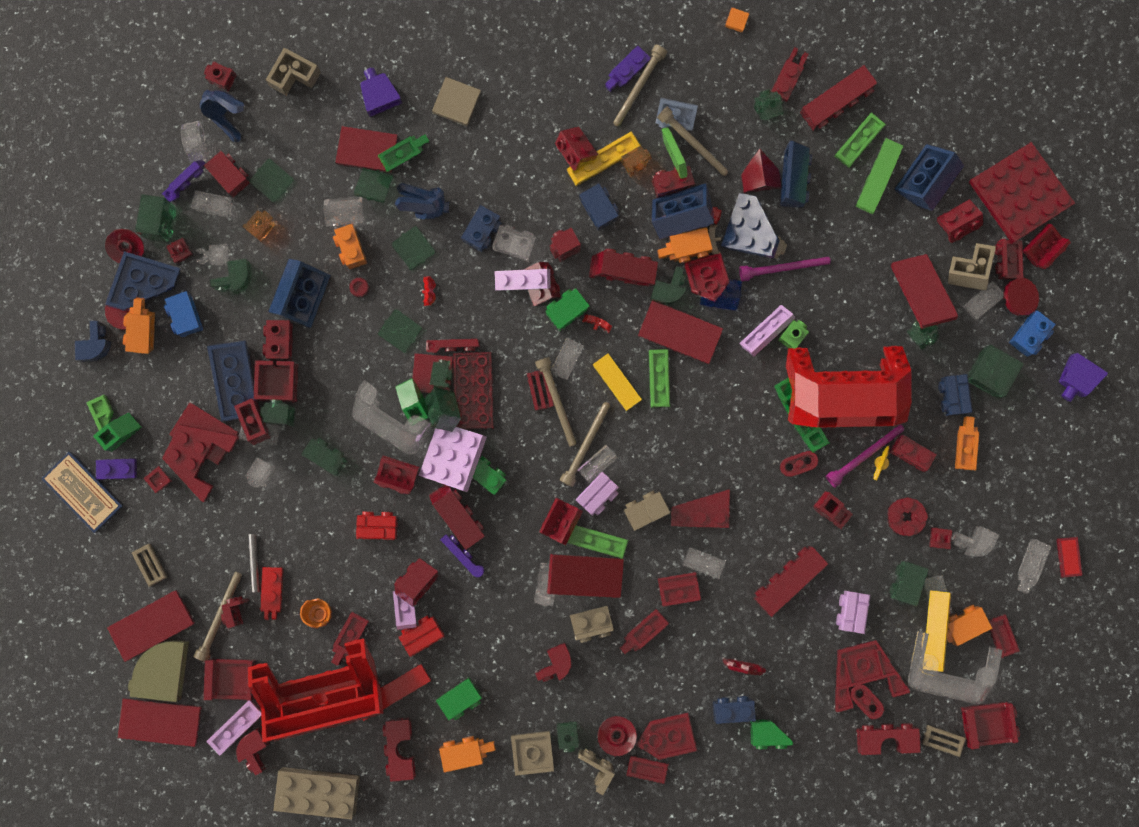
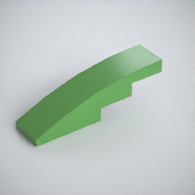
[856,138,903,214]

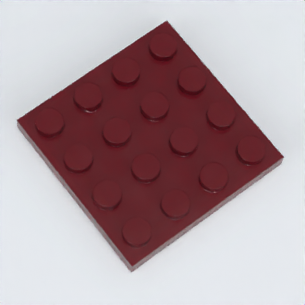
[969,142,1075,244]

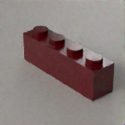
[800,65,877,130]
[753,546,828,617]

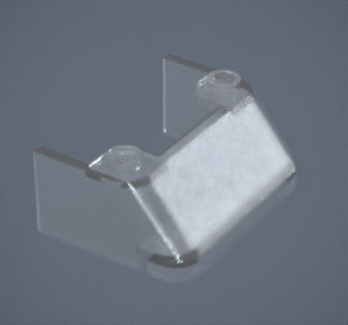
[908,631,1002,704]

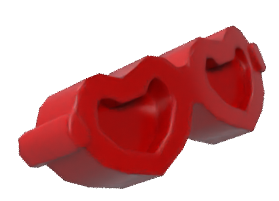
[422,276,436,306]
[582,315,612,334]

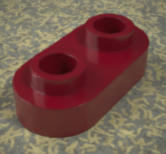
[780,451,818,477]
[850,684,884,719]

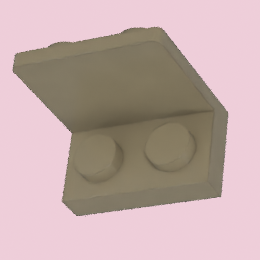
[570,606,614,643]
[578,748,615,795]

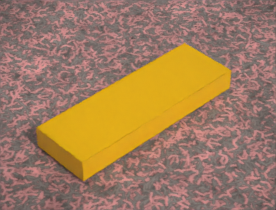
[593,354,642,411]

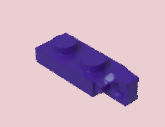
[605,46,651,92]
[162,160,206,202]

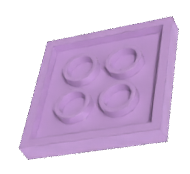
[419,421,487,492]

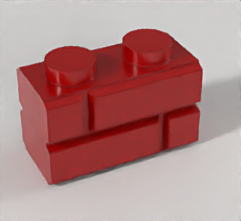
[356,512,398,540]
[399,615,445,657]

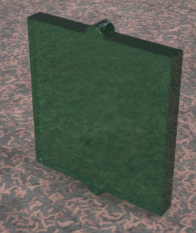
[249,158,294,203]
[354,168,393,203]
[391,226,435,270]
[377,309,422,353]

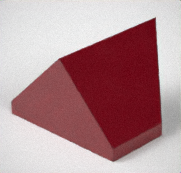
[741,148,781,193]

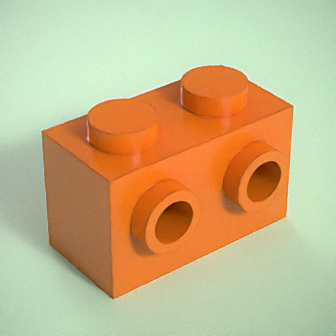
[333,224,367,269]

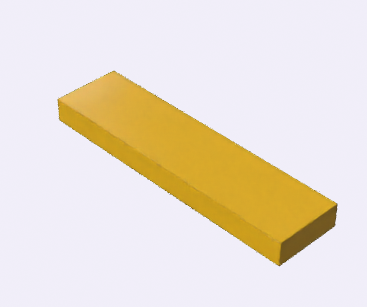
[567,131,641,187]
[923,591,951,672]

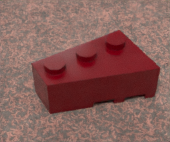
[589,249,658,287]
[429,484,485,550]

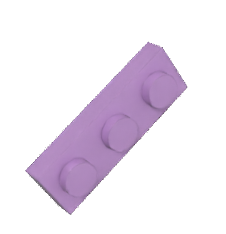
[495,269,551,290]
[740,305,795,357]
[206,701,261,756]

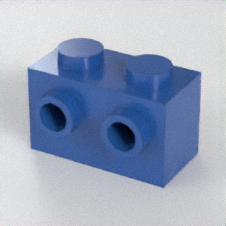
[164,291,204,337]
[1009,311,1056,356]

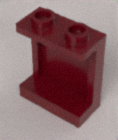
[204,659,256,701]
[961,702,1020,749]

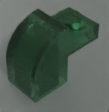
[210,259,252,294]
[650,266,686,305]

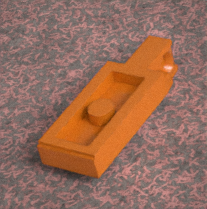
[955,416,979,470]

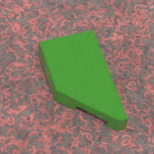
[87,395,114,430]

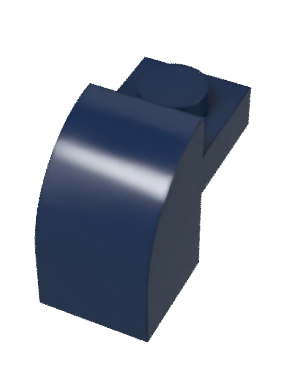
[75,321,111,362]

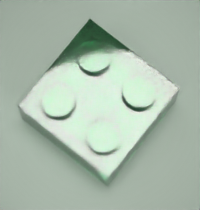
[135,194,176,243]
[968,345,1024,399]

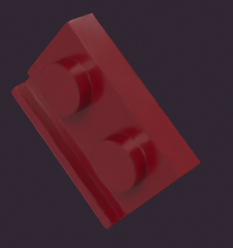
[658,572,701,607]

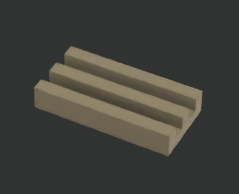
[132,544,168,587]
[921,725,966,757]

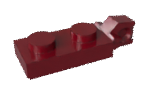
[426,339,480,353]
[620,609,669,654]
[331,612,369,666]

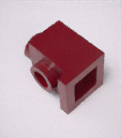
[204,61,237,92]

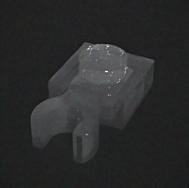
[196,244,231,265]

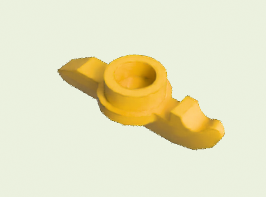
[873,446,889,480]

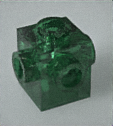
[754,89,784,120]
[907,321,940,350]

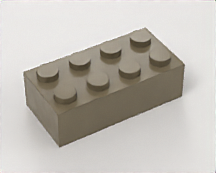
[273,767,360,820]

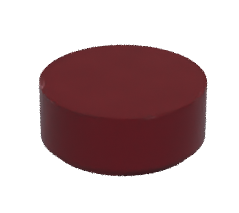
[349,278,369,297]

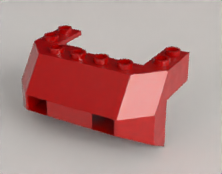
[786,346,911,427]
[248,639,384,742]

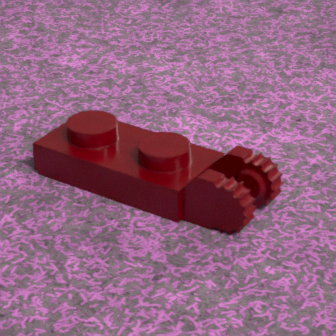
[770,47,809,102]

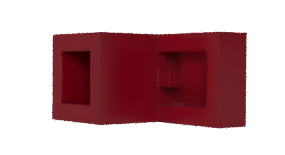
[813,491,853,529]
[535,643,571,682]
[236,727,270,776]

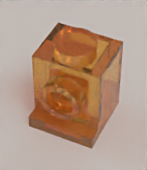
[621,145,652,177]
[243,210,275,242]

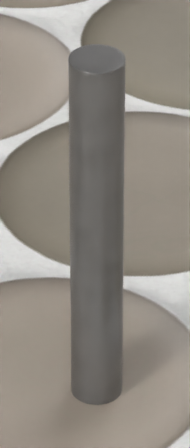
[248,534,260,592]

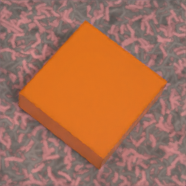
[725,8,749,33]

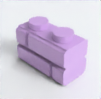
[576,472,619,516]
[836,591,870,634]

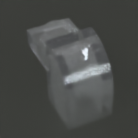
[180,121,211,164]
[951,527,999,557]
[534,563,556,606]

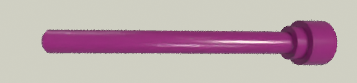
[739,257,831,281]
[826,425,904,488]

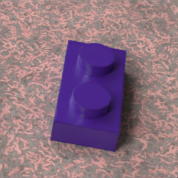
[96,459,137,480]

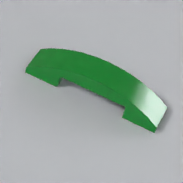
[774,377,829,452]

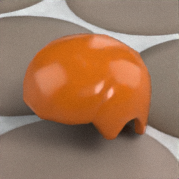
[300,599,332,628]

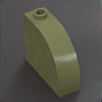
[128,640,189,702]

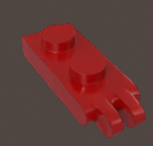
[261,567,283,620]

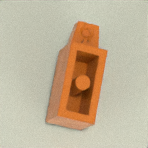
[657,227,712,263]
[123,297,155,354]
[947,605,992,646]
[439,736,496,772]

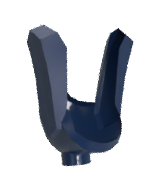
[200,90,244,142]
[395,183,449,219]

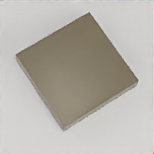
[432,77,481,126]
[511,731,554,776]

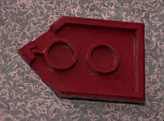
[684,253,730,302]
[723,658,766,676]
[636,712,697,760]

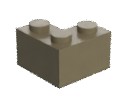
[266,48,321,96]
[948,243,996,291]
[623,490,670,531]

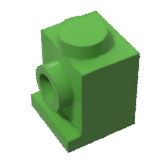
[778,320,809,348]

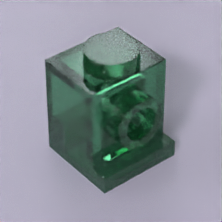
[429,359,453,389]
[557,722,579,752]

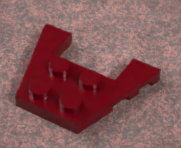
[162,424,240,502]
[835,640,910,712]

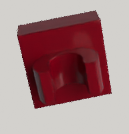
[166,237,193,264]
[143,466,172,493]
[929,528,952,549]

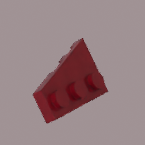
[671,489,730,528]

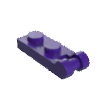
[440,534,484,577]

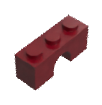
[383,717,416,782]
[857,723,921,755]

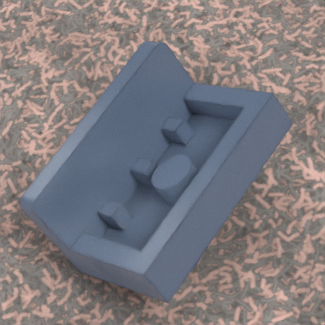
[656,98,698,131]

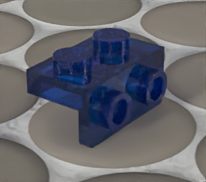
[700,279,742,310]

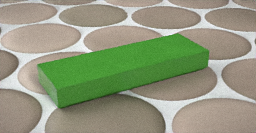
[834,112,886,168]
[662,127,688,179]
[649,350,670,408]
[567,525,628,559]

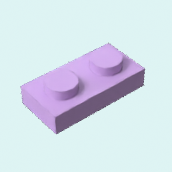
[393,591,416,630]

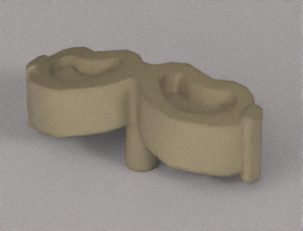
[709,225,721,254]

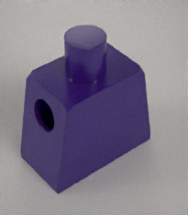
[360,68,402,117]
[1059,353,1108,402]

